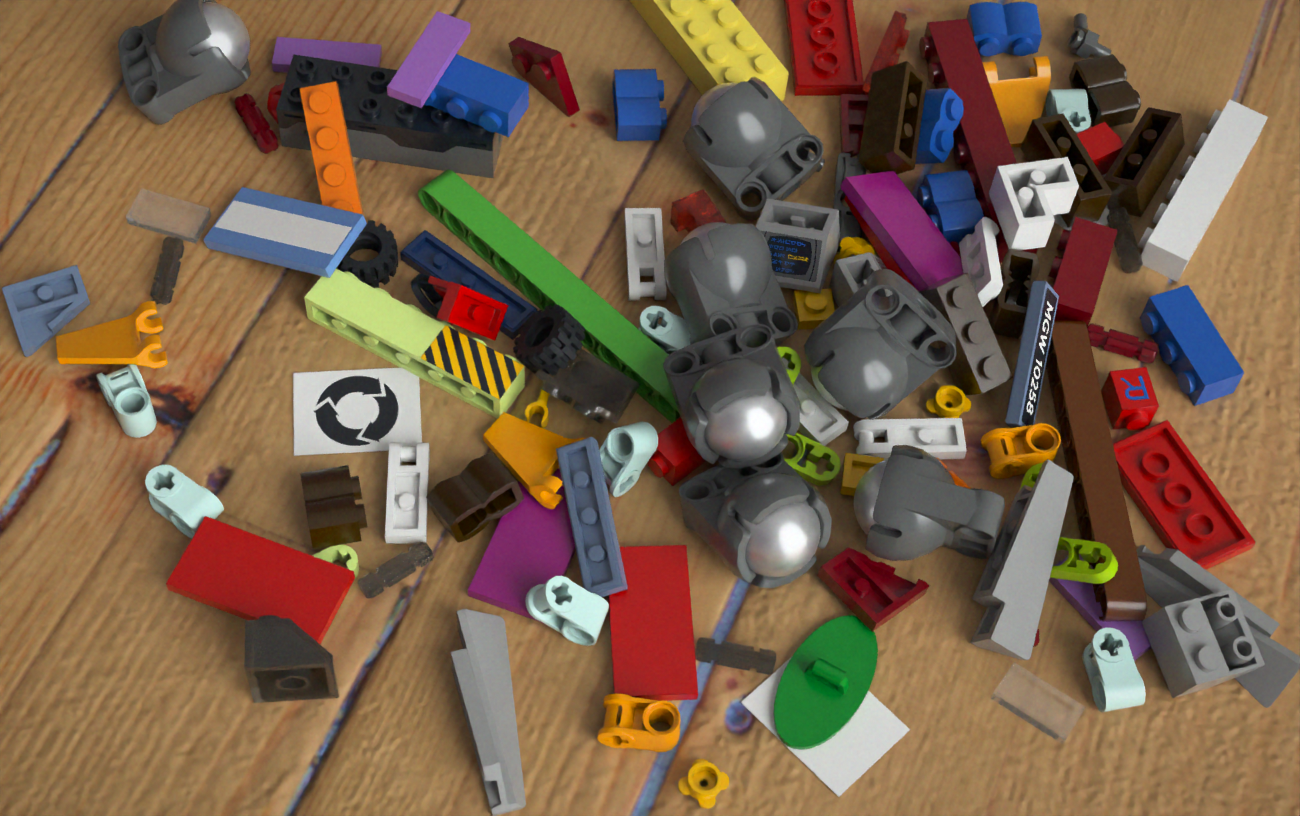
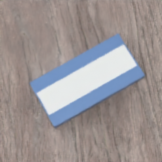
[203,187,367,278]

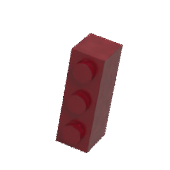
[1048,217,1118,327]

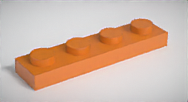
[299,81,364,216]

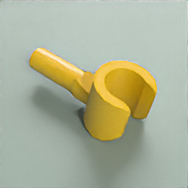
[525,380,553,428]

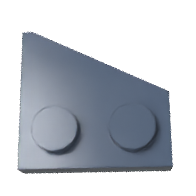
[2,265,90,357]

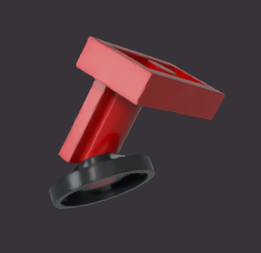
[411,273,509,341]

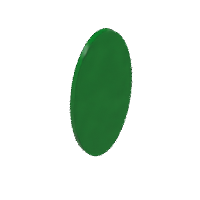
[773,615,878,750]

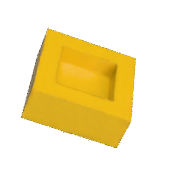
[793,288,835,330]
[840,453,884,496]

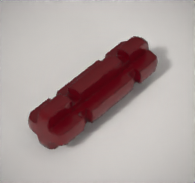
[234,93,279,154]
[1087,323,1159,364]

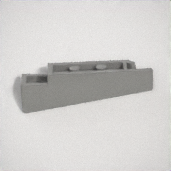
[970,459,1074,660]
[1136,545,1300,708]
[450,609,526,816]

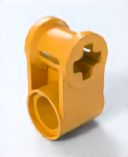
[981,423,1061,479]
[597,693,681,752]

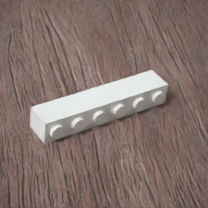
[1138,99,1268,282]

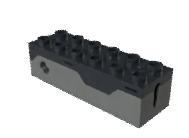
[267,54,504,178]

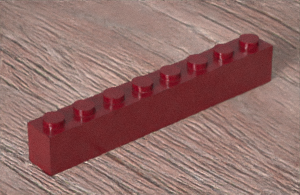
[919,18,1039,263]

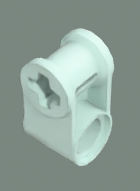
[1046,89,1091,134]
[638,306,690,355]
[96,364,157,438]
[599,421,658,497]
[145,465,224,539]
[525,576,609,646]
[1082,627,1146,713]

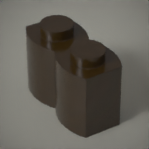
[1069,54,1141,127]
[989,249,1040,339]
[426,453,524,543]
[300,465,368,549]

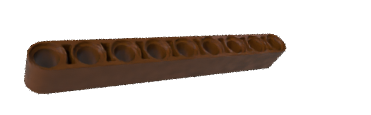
[1046,320,1147,622]

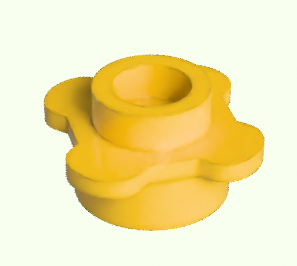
[834,237,875,264]
[926,385,971,418]
[678,759,729,809]

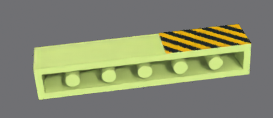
[304,269,525,419]

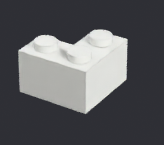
[989,157,1079,250]

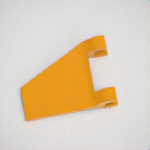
[982,56,1051,147]
[56,301,168,368]
[483,412,586,509]

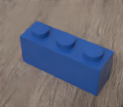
[424,54,529,137]
[1140,285,1244,406]

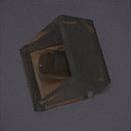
[244,615,339,703]

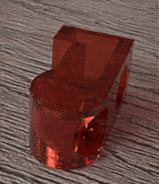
[670,189,727,233]

